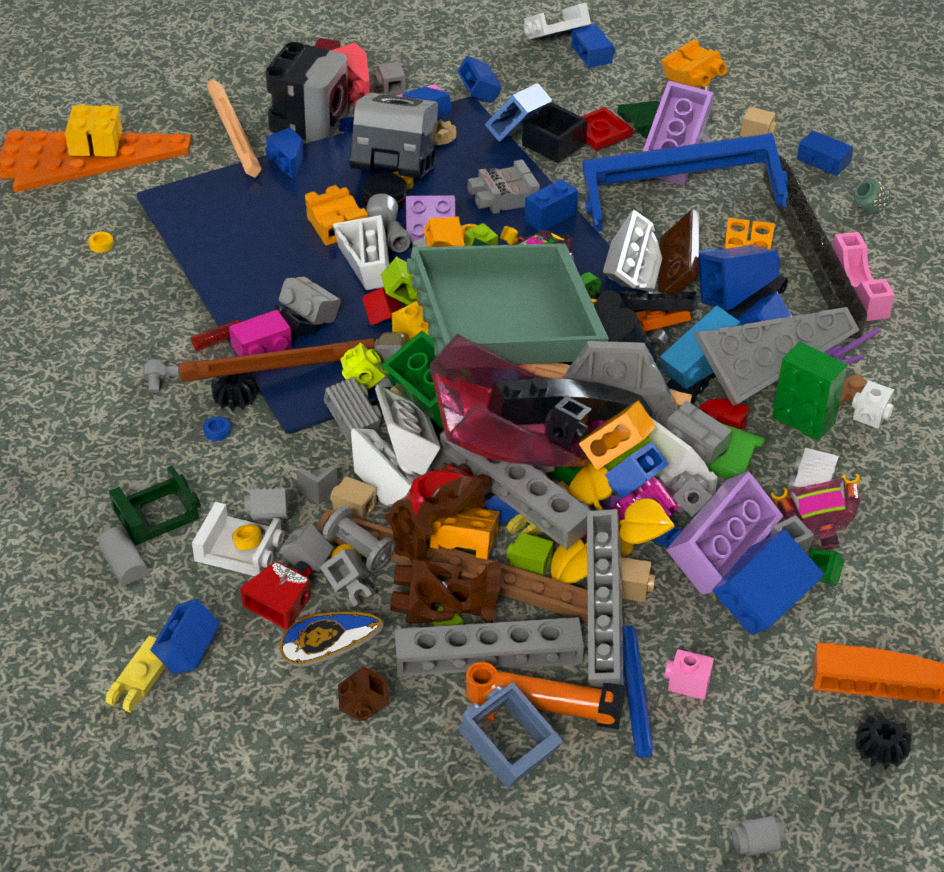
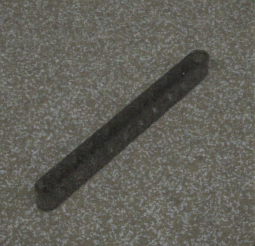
[763,156,867,339]

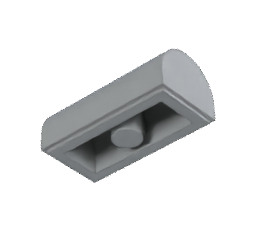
[99,527,150,586]

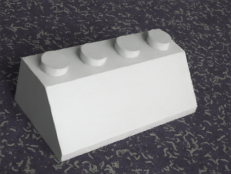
[375,384,440,475]

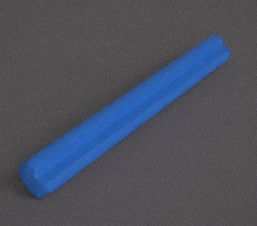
[623,625,653,758]

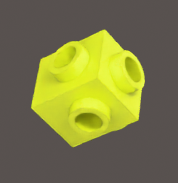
[341,343,386,391]

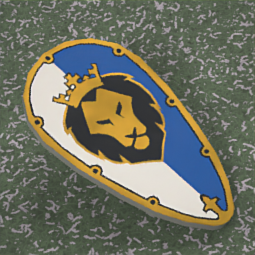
[280,612,384,667]

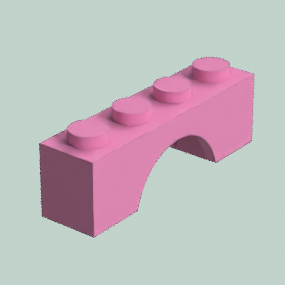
[831,232,895,321]

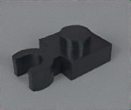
[274,304,318,336]

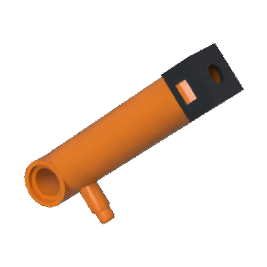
[466,662,625,730]

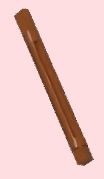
[178,339,375,382]

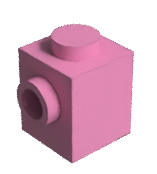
[664,649,714,700]

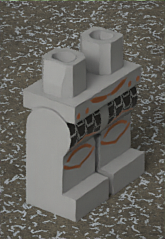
[467,159,540,214]

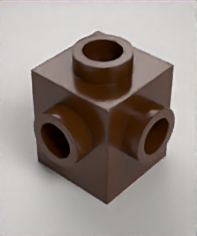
[338,666,389,721]

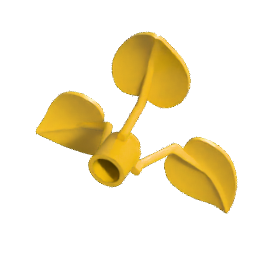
[551,464,675,584]

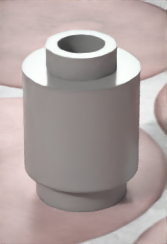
[732,816,785,856]

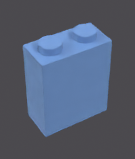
[485,83,552,142]

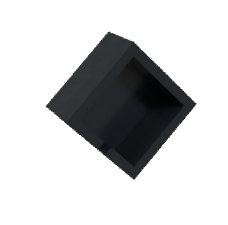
[522,102,588,163]

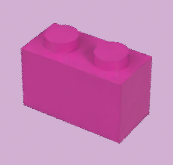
[229,310,292,356]

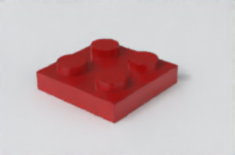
[581,107,633,151]

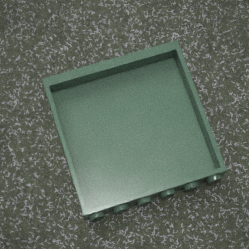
[407,243,609,367]

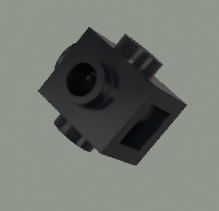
[544,395,591,448]

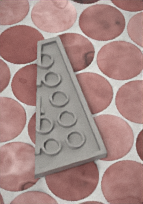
[693,307,859,406]

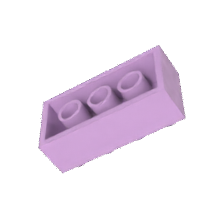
[642,80,713,185]
[666,471,783,595]

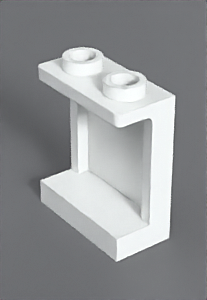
[524,3,591,39]
[192,502,285,576]

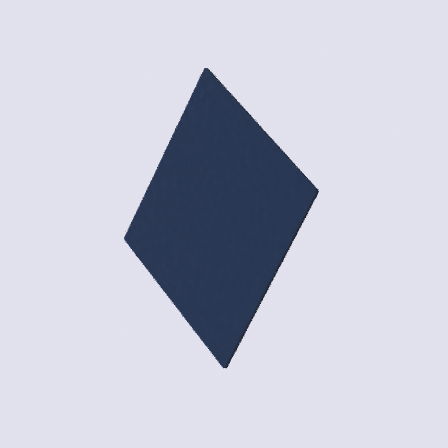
[137,96,648,434]

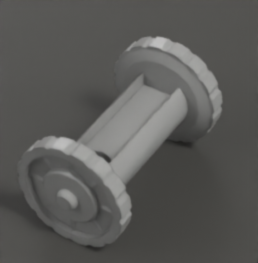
[323,505,396,573]

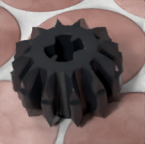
[211,373,257,411]
[855,713,912,770]

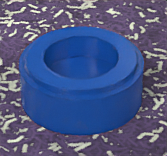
[203,416,231,441]

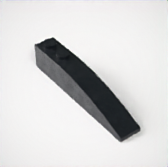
[487,378,652,426]

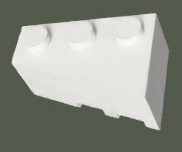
[332,215,389,290]

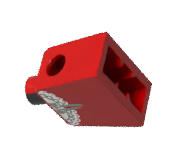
[240,561,312,630]

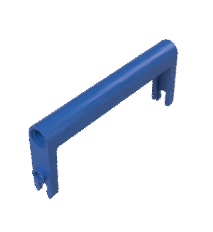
[582,133,788,233]

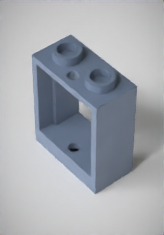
[458,682,563,788]

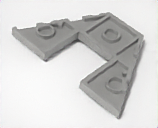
[543,341,679,431]

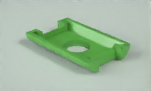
[705,423,766,480]

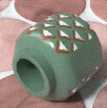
[854,178,890,214]

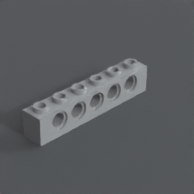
[440,417,591,550]
[587,509,624,689]
[395,617,584,677]

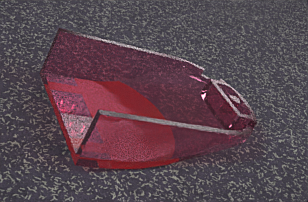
[429,334,595,467]

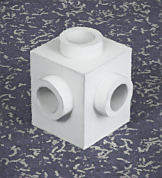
[851,380,894,429]

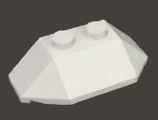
[603,210,662,292]
[648,417,718,497]
[351,428,421,507]

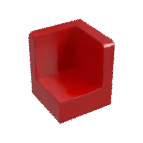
[362,288,402,325]

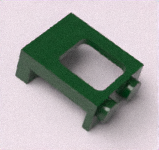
[109,465,201,545]

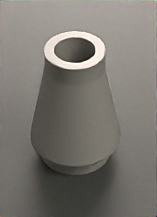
[387,221,411,252]

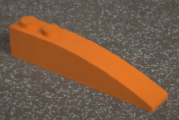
[813,642,944,704]

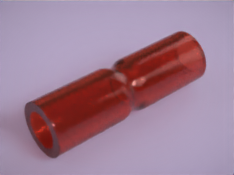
[191,318,242,351]

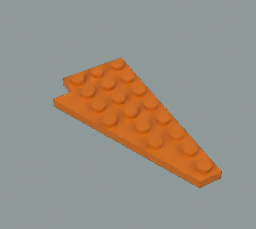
[0,130,191,192]

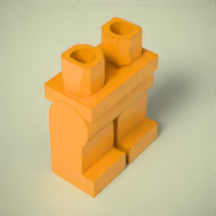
[661,39,728,88]
[305,185,368,246]
[724,218,775,249]
[429,506,500,560]

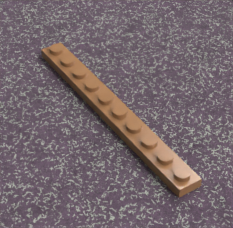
[315,509,588,623]

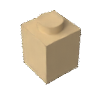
[740,107,777,137]
[330,476,377,521]
[621,557,656,602]

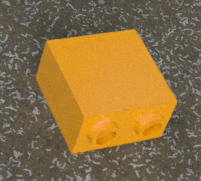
[579,400,656,470]

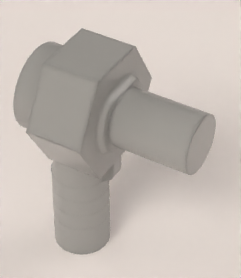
[143,359,179,393]

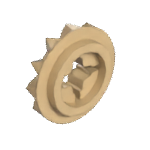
[435,119,457,145]

